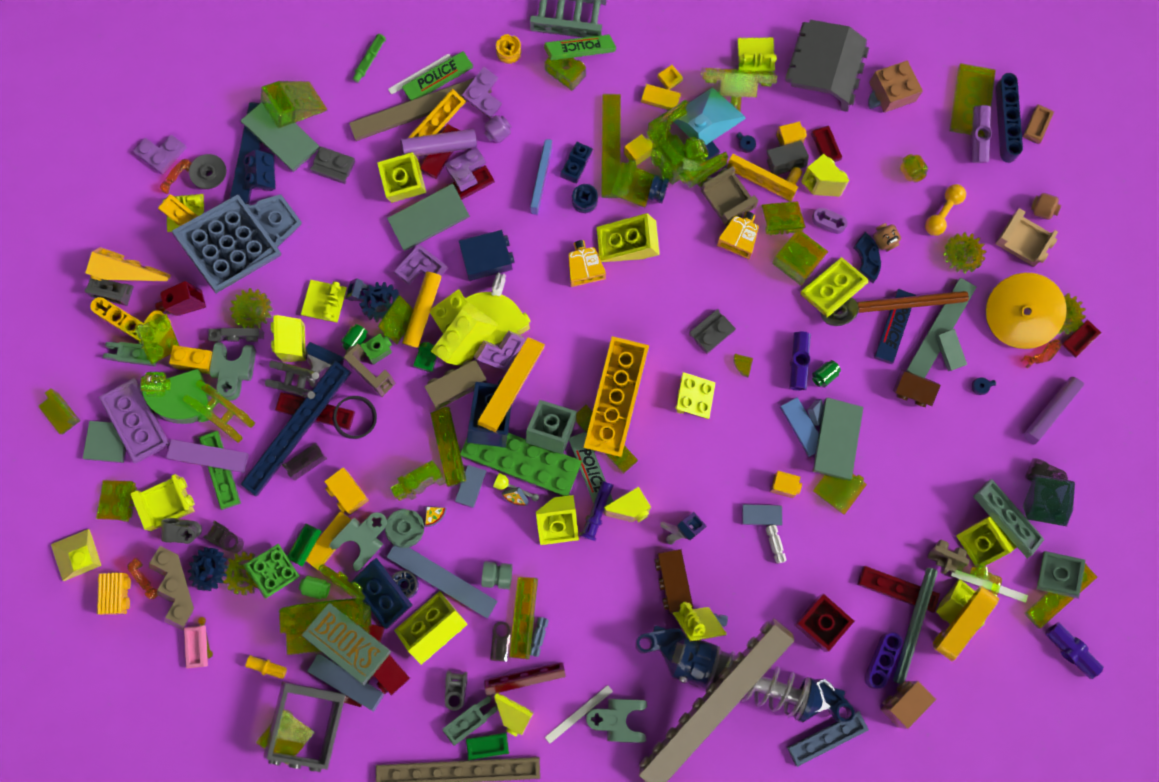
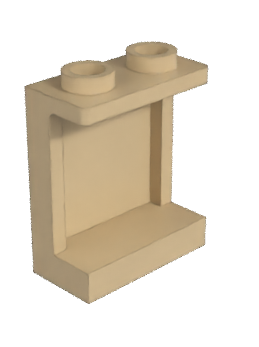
[995,208,1058,267]

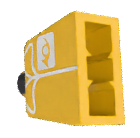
[717,211,759,259]
[569,240,606,287]

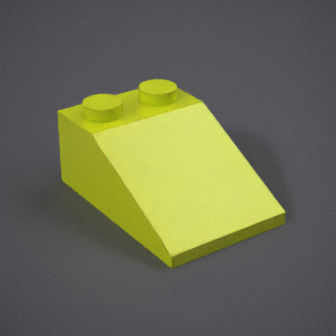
[597,213,660,262]

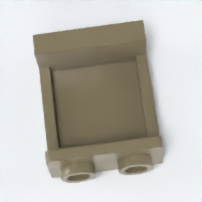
[701,166,758,226]
[344,344,396,397]

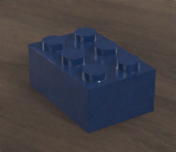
[467,382,512,448]

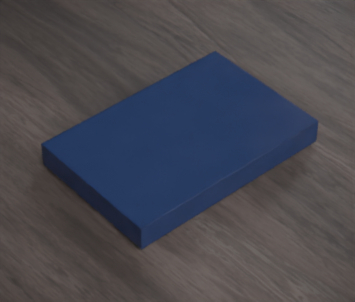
[350,558,413,630]

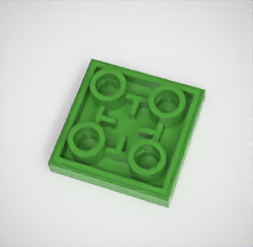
[243,543,300,599]

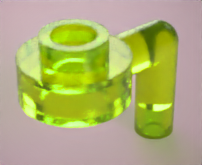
[970,564,1002,597]

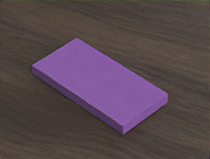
[99,378,170,464]

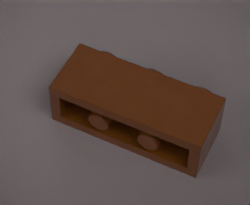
[654,549,694,614]

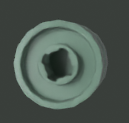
[482,561,513,590]

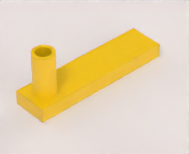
[726,154,802,201]

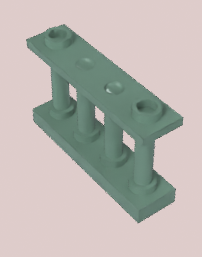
[530,0,607,38]

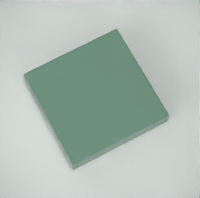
[83,421,126,463]
[1037,551,1086,599]

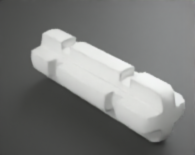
[491,273,506,296]
[766,525,786,564]

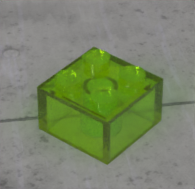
[772,229,828,286]

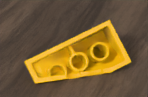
[85,247,171,281]

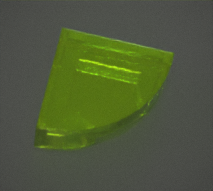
[733,354,753,378]

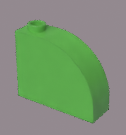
[141,369,215,424]

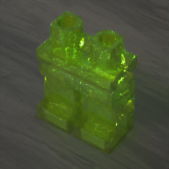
[390,460,446,501]

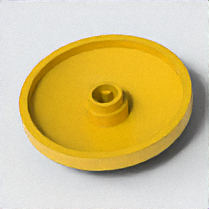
[985,273,1066,349]

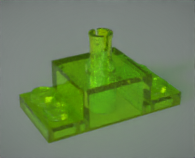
[701,67,778,112]

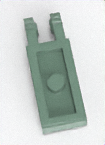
[103,342,159,367]
[442,695,498,746]

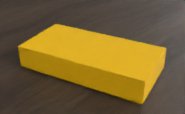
[641,84,681,112]

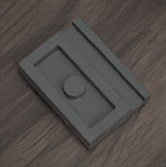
[310,146,355,184]
[689,309,736,354]

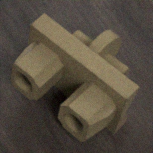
[927,540,970,575]

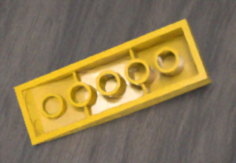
[583,336,649,457]

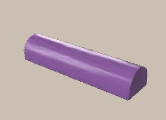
[400,129,477,157]
[1024,377,1084,445]

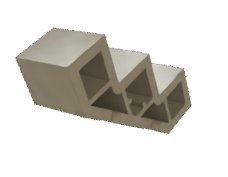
[149,546,194,631]

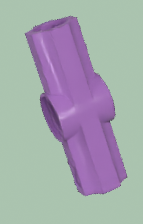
[970,106,992,163]

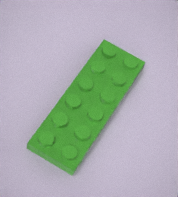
[460,433,582,496]

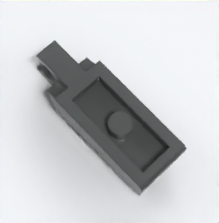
[208,328,264,343]

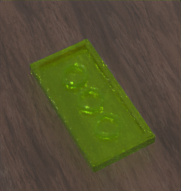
[950,63,996,137]

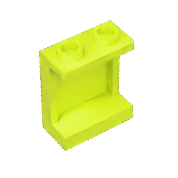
[131,474,195,531]

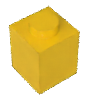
[776,121,807,146]
[624,134,653,167]
[770,471,802,498]

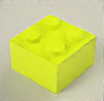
[377,152,426,203]

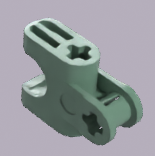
[210,342,256,401]
[329,512,387,571]
[586,699,647,743]

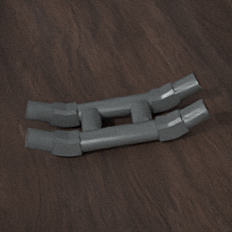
[265,360,319,399]

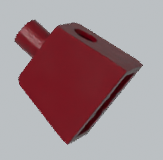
[155,281,206,316]

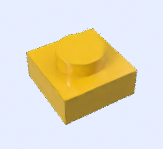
[657,65,683,90]

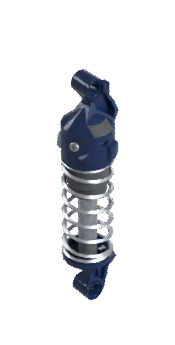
[635,625,855,723]

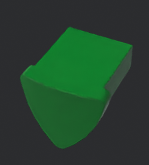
[413,342,438,373]

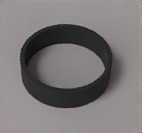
[332,396,377,439]

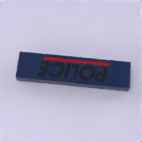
[874,289,916,364]

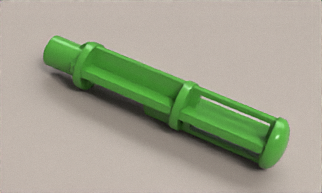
[352,34,386,83]

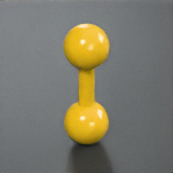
[925,184,966,236]

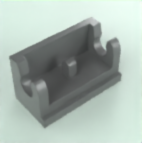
[767,140,809,176]
[85,278,134,306]

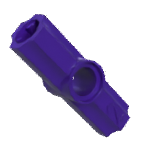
[789,331,811,391]
[1045,622,1104,679]

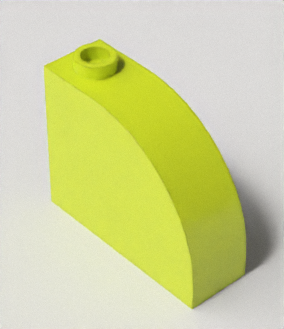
[465,292,531,346]

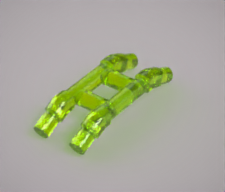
[183,380,255,443]

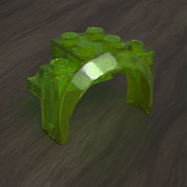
[647,100,729,188]
[279,598,372,655]

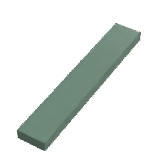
[906,278,977,378]

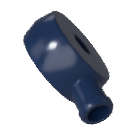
[736,132,756,153]
[972,377,996,395]

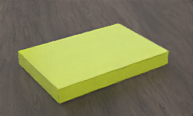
[800,257,868,317]

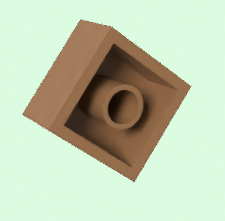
[869,60,923,113]
[880,681,937,729]

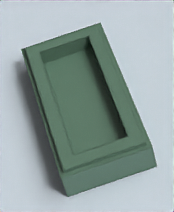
[936,329,967,371]

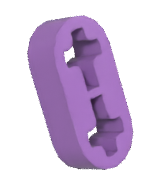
[812,208,848,234]

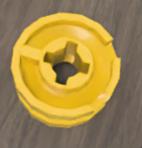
[496,34,521,64]

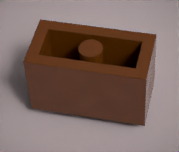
[893,370,941,408]

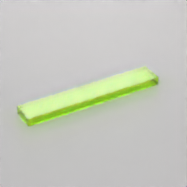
[601,94,621,198]

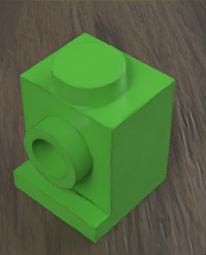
[360,334,392,365]

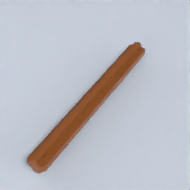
[858,291,969,313]

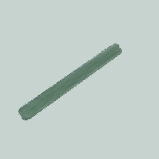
[893,568,938,684]

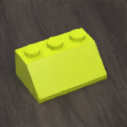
[431,302,499,366]
[394,591,468,665]

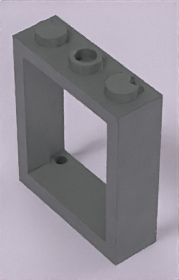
[263,682,345,772]

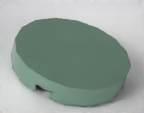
[385,509,424,548]

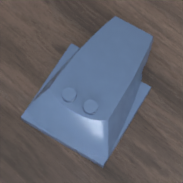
[172,194,302,293]

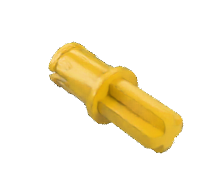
[245,655,287,679]

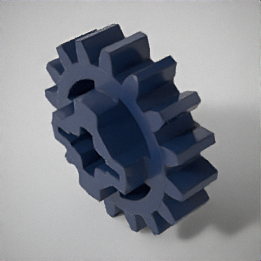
[360,282,402,323]
[187,547,228,591]

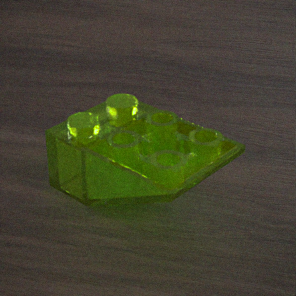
[260,81,327,129]

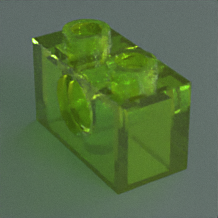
[544,57,586,91]

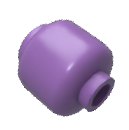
[484,115,512,143]

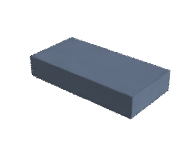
[455,465,487,508]
[742,504,782,526]

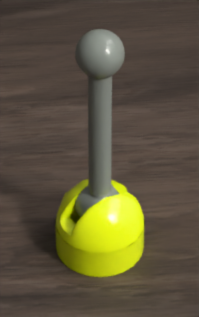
[493,473,539,501]

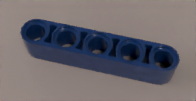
[995,73,1023,163]

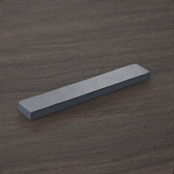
[387,546,498,619]

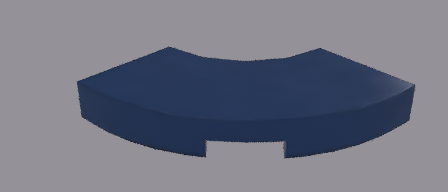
[854,232,881,283]

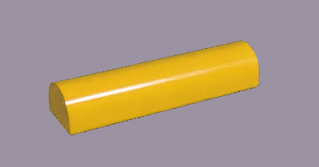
[408,89,466,138]
[402,271,442,348]

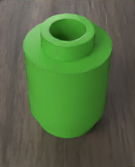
[299,575,331,600]

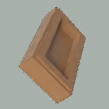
[1022,104,1055,144]

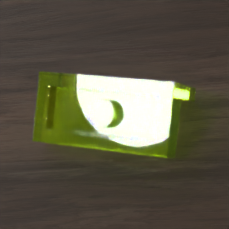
[39,388,80,435]

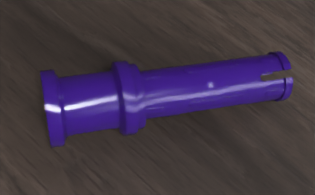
[579,481,614,541]

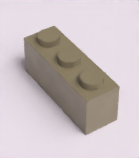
[424,360,487,410]

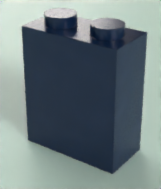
[459,230,515,281]

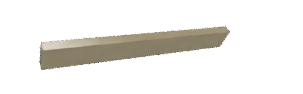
[349,78,492,141]
[376,757,540,782]

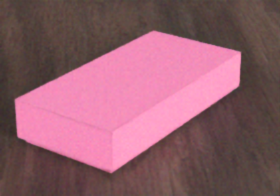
[184,626,208,669]

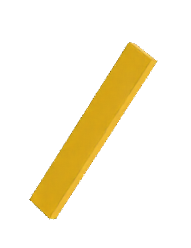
[478,337,545,433]

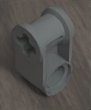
[161,518,202,544]
[445,670,468,711]

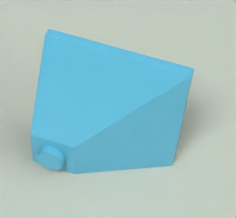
[669,87,745,148]

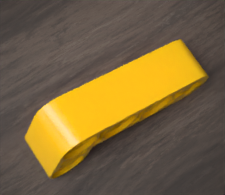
[90,297,171,346]
[933,586,999,661]

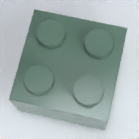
[526,400,576,454]

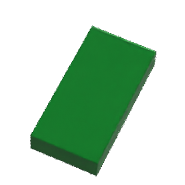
[287,523,322,567]
[466,733,509,760]

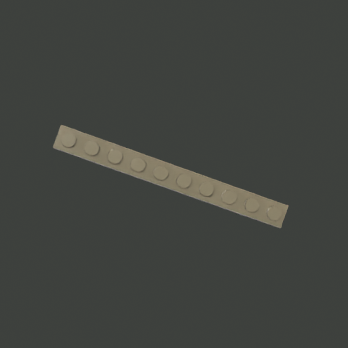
[639,618,794,782]

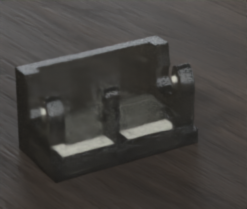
[282,442,327,481]

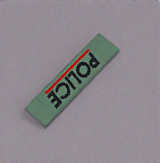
[569,432,614,507]

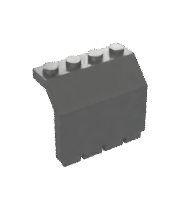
[785,20,869,112]

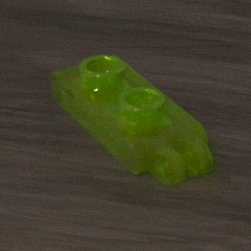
[319,564,365,603]

